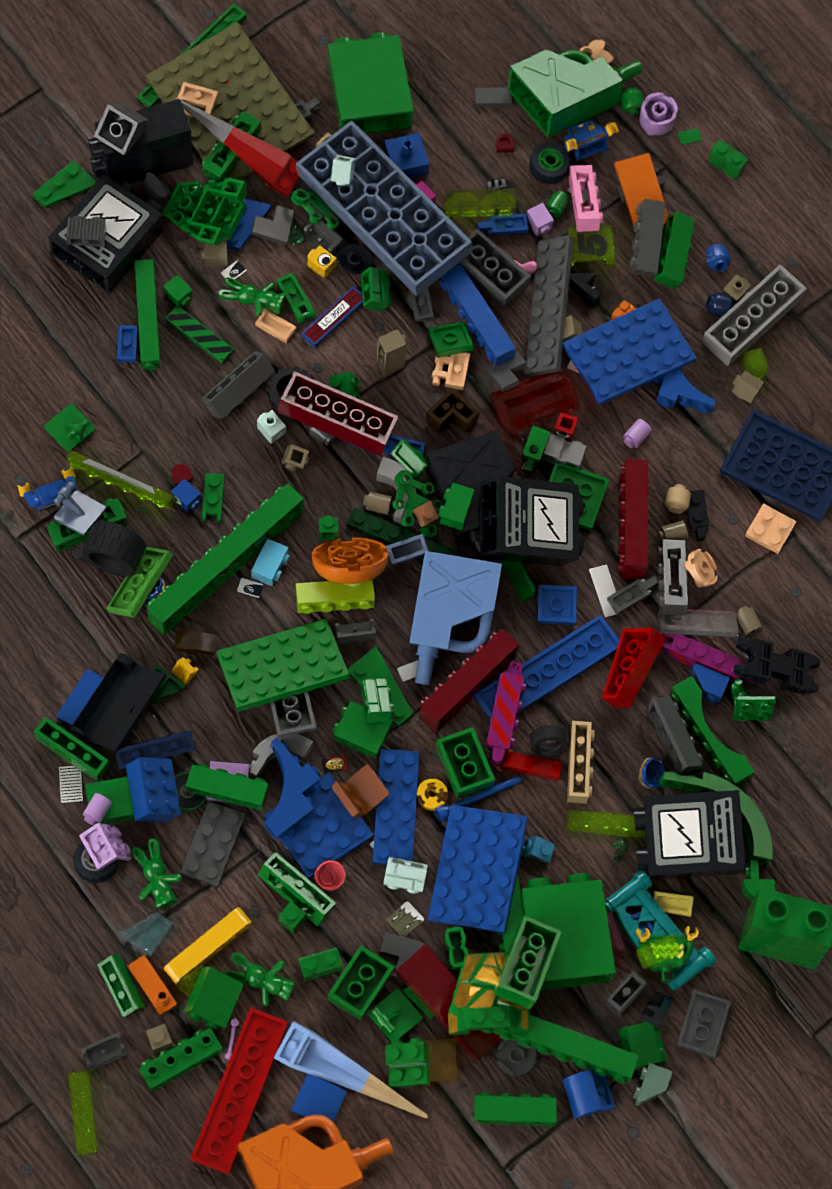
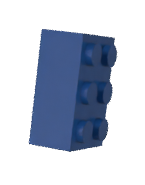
[126,757,181,822]

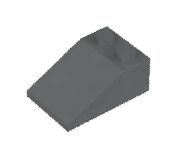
[270,691,317,737]

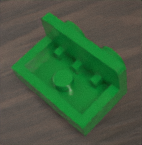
[329,371,361,400]

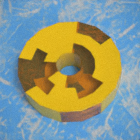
[417,779,448,811]

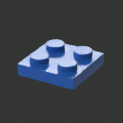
[537,585,577,625]

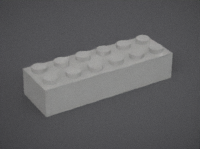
[701,265,807,367]

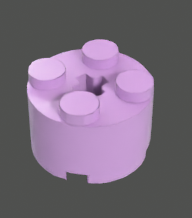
[639,93,678,135]

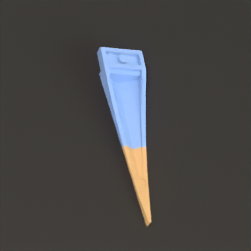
[274,1021,428,1118]

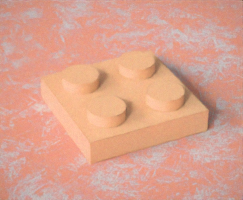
[745,503,797,554]

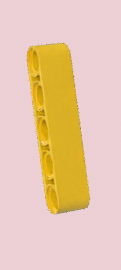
[164,907,252,985]

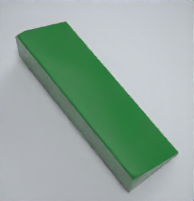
[500,560,536,602]
[97,954,145,1018]

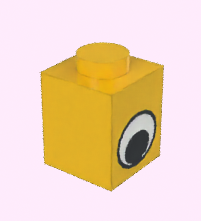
[307,245,337,279]

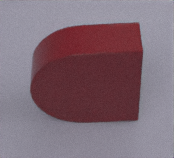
[496,134,515,153]
[171,464,193,486]

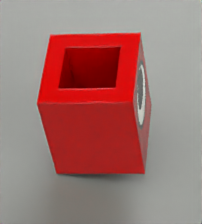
[553,412,578,442]

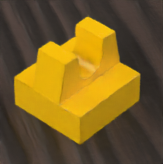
[171,657,199,685]

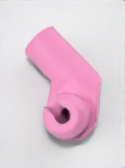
[514,260,537,274]

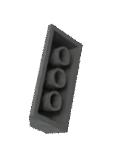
[647,697,704,776]

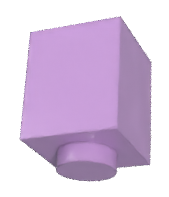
[526,203,554,236]

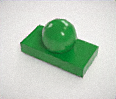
[391,439,430,479]

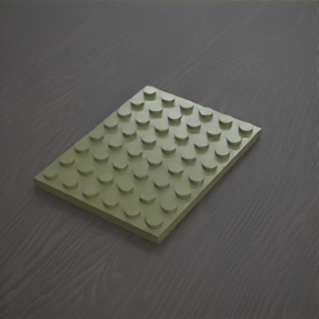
[146,22,315,180]

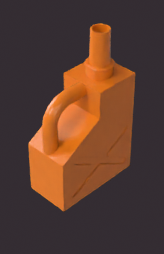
[238,1114,394,1189]

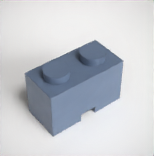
[386,534,430,565]

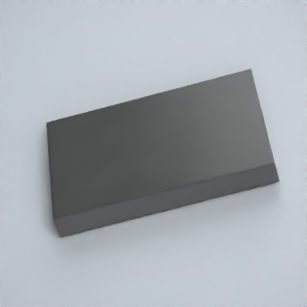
[676,989,732,1059]

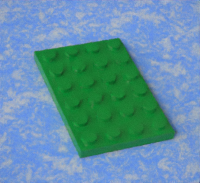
[216,619,350,712]

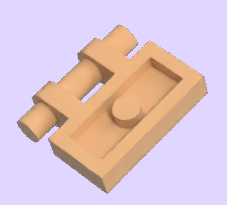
[432,353,470,390]

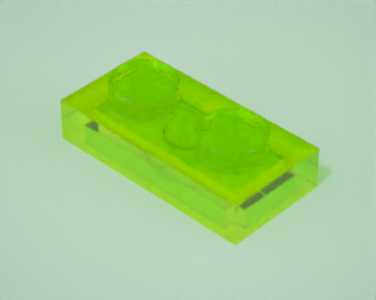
[635,934,681,969]

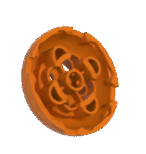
[312,538,389,584]

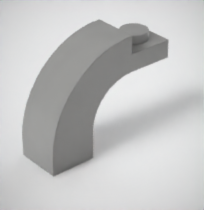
[376,457,416,525]
[248,734,313,779]

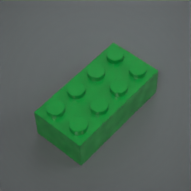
[492,915,562,1010]

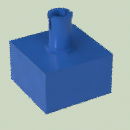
[384,133,429,179]

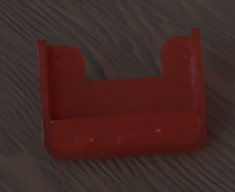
[489,372,581,435]

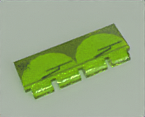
[443,188,517,217]

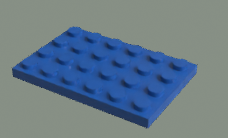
[562,298,697,406]
[428,805,528,934]

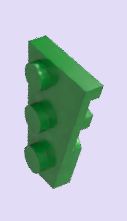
[33,160,96,209]

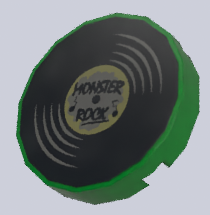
[175,772,207,812]

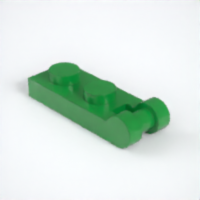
[276,272,316,325]

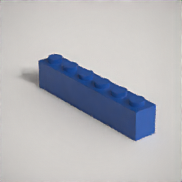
[439,264,516,366]

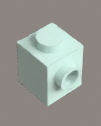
[331,155,355,186]
[257,410,286,444]

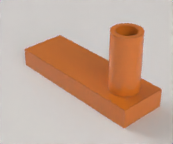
[127,955,177,1017]

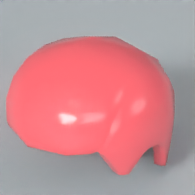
[314,860,346,891]

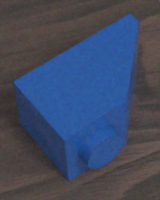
[691,662,730,704]

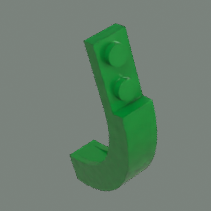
[659,771,773,866]

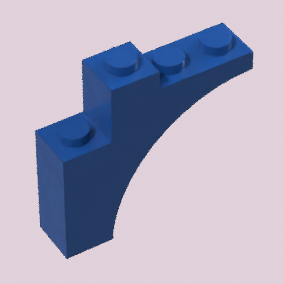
[651,368,716,413]
[263,737,320,841]

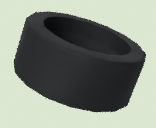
[530,725,568,759]

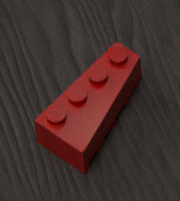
[602,628,666,708]

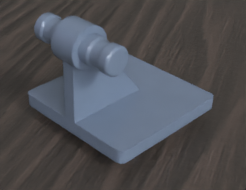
[54,482,106,536]

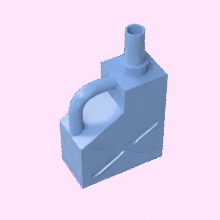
[409,551,502,686]

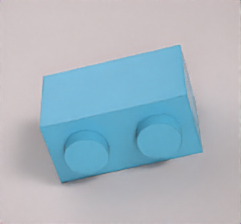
[251,538,290,586]

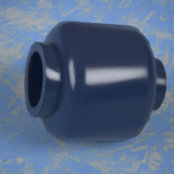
[706,292,734,318]

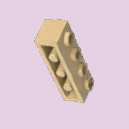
[567,721,594,804]

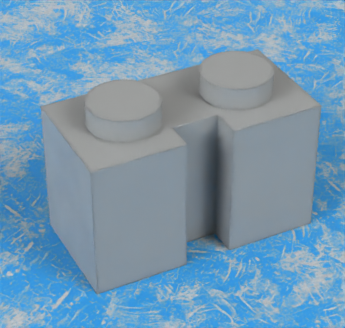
[542,434,587,468]

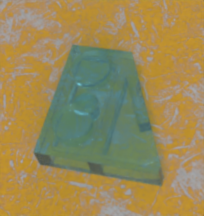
[118,912,173,957]

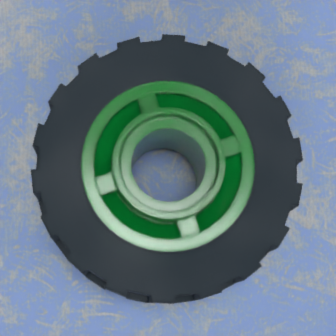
[529,142,571,184]

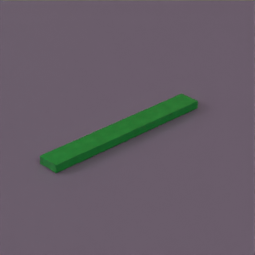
[137,3,247,107]

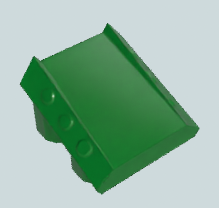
[618,1022,667,1070]

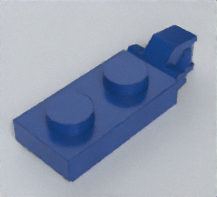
[477,213,529,236]

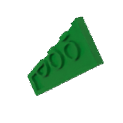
[347,646,413,728]

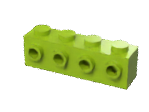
[296,579,375,614]

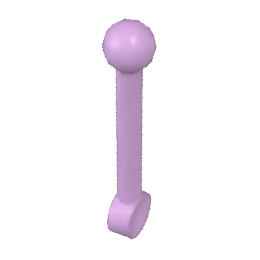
[225,1019,239,1060]

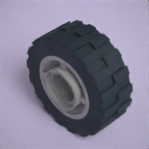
[73,843,118,884]

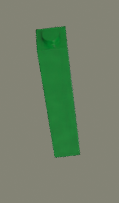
[135,259,160,370]

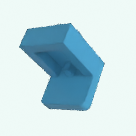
[521,836,555,863]

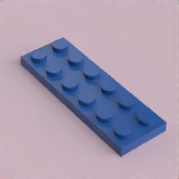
[372,749,419,865]

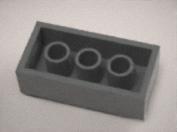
[455,229,531,309]

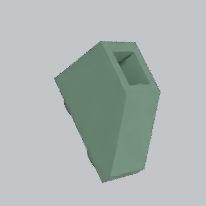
[633,1063,673,1106]

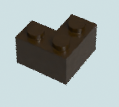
[426,388,480,433]

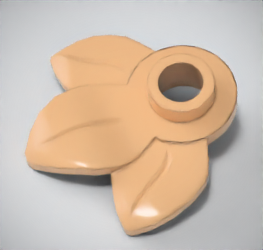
[579,40,614,64]

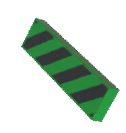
[165,305,234,364]

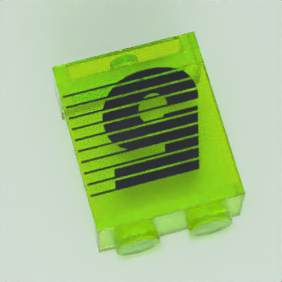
[564,226,615,269]

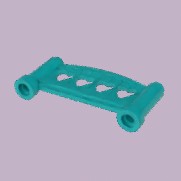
[605,870,716,990]

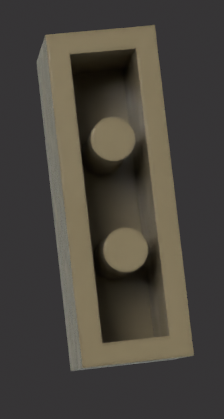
[376,329,408,377]

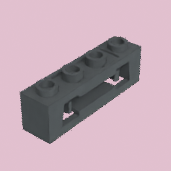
[657,539,688,615]

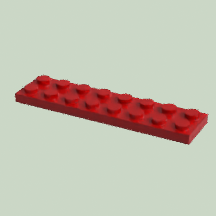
[190,1007,288,1175]

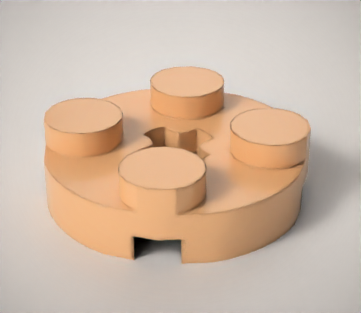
[685,549,718,588]

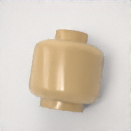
[665,484,691,514]

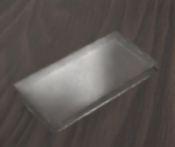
[658,609,739,637]

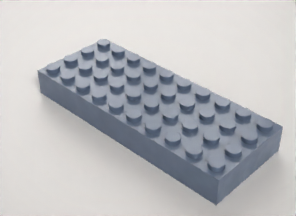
[296,120,472,296]

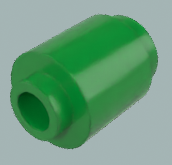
[545,191,569,218]

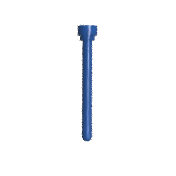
[435,775,523,822]

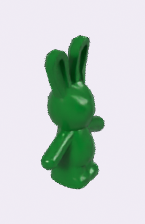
[218,277,286,316]
[132,838,182,909]
[225,952,296,1007]

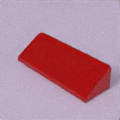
[501,751,562,781]

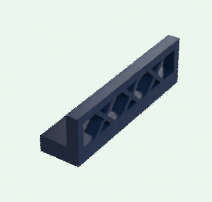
[114,730,196,769]

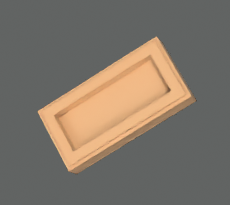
[255,309,296,344]

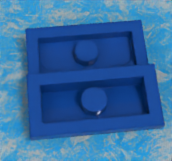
[290,1074,347,1121]

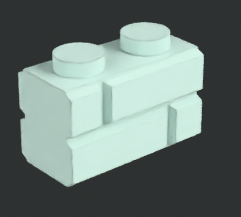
[384,857,428,893]

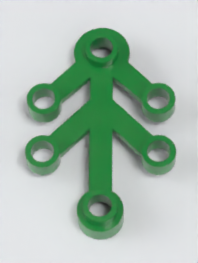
[291,189,339,230]
[392,470,443,539]

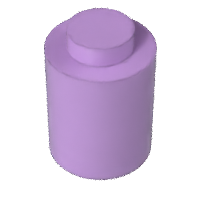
[623,419,652,448]
[83,793,112,825]

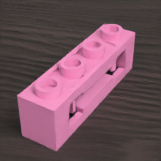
[569,165,603,232]

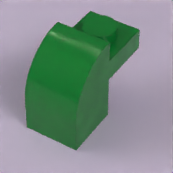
[740,860,775,901]

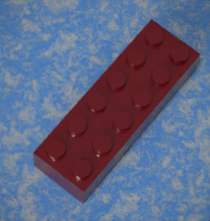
[277,371,398,456]
[618,459,648,579]
[419,628,519,734]

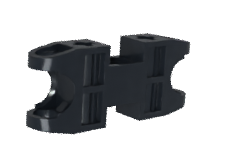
[734,638,820,694]

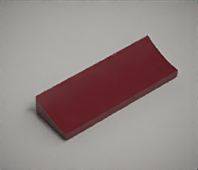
[395,944,502,1062]

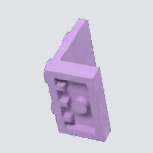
[79,823,132,870]

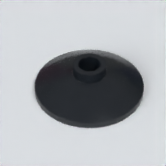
[336,244,373,274]

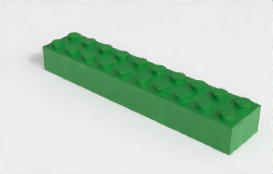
[147,483,304,636]

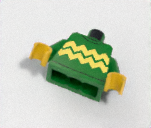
[636,926,699,982]

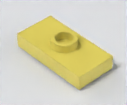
[653,891,694,917]

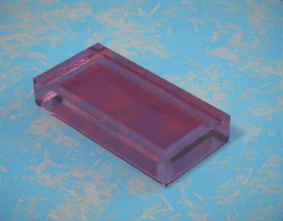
[607,912,626,956]

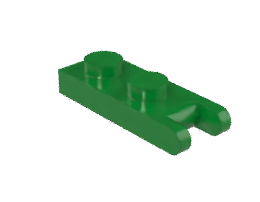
[202,473,225,523]

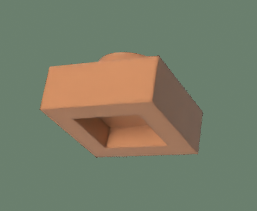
[413,501,439,527]

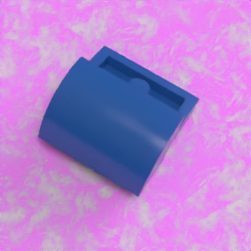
[562,1070,616,1119]

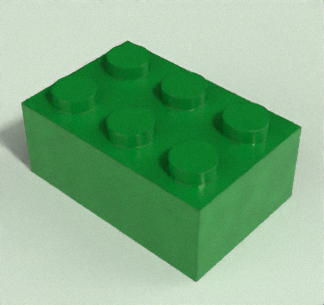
[436,727,495,799]
[327,945,395,1021]

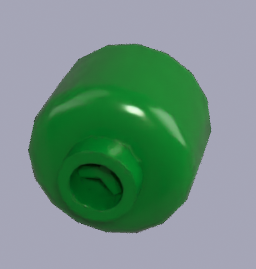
[620,87,644,116]

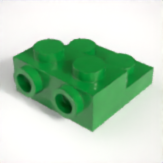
[385,1038,430,1088]

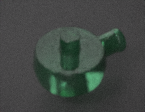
[288,224,305,246]
[611,837,629,862]

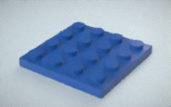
[264,772,374,880]

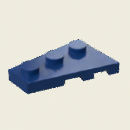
[226,199,272,252]

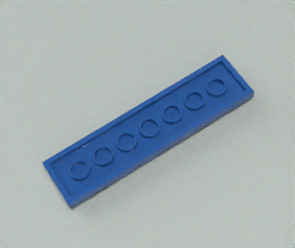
[474,615,620,720]

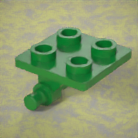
[44,404,96,453]
[731,678,776,721]
[368,988,423,1042]

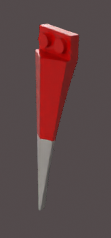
[174,98,300,198]

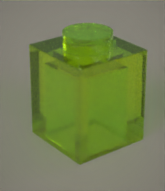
[741,348,769,379]

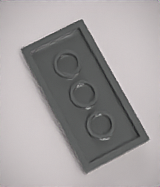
[180,801,246,888]

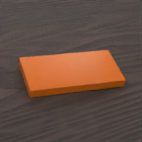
[614,153,669,233]

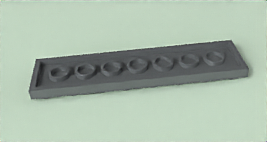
[524,235,573,377]

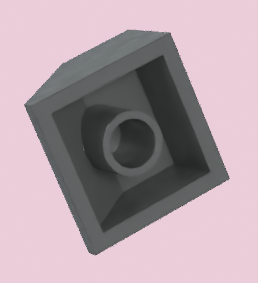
[94,101,148,155]

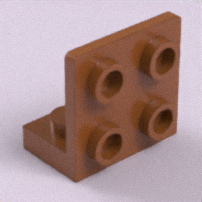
[331,764,390,819]

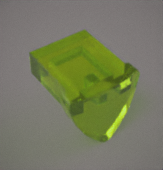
[178,965,204,996]

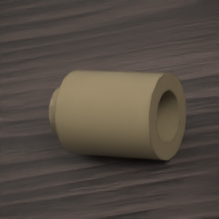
[363,491,392,515]
[658,521,688,542]
[736,606,763,637]

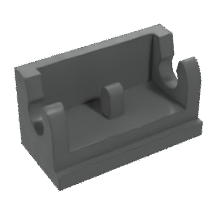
[302,220,343,255]
[335,619,376,645]
[81,1032,127,1072]

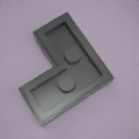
[251,205,294,245]
[485,352,527,393]
[380,932,424,979]

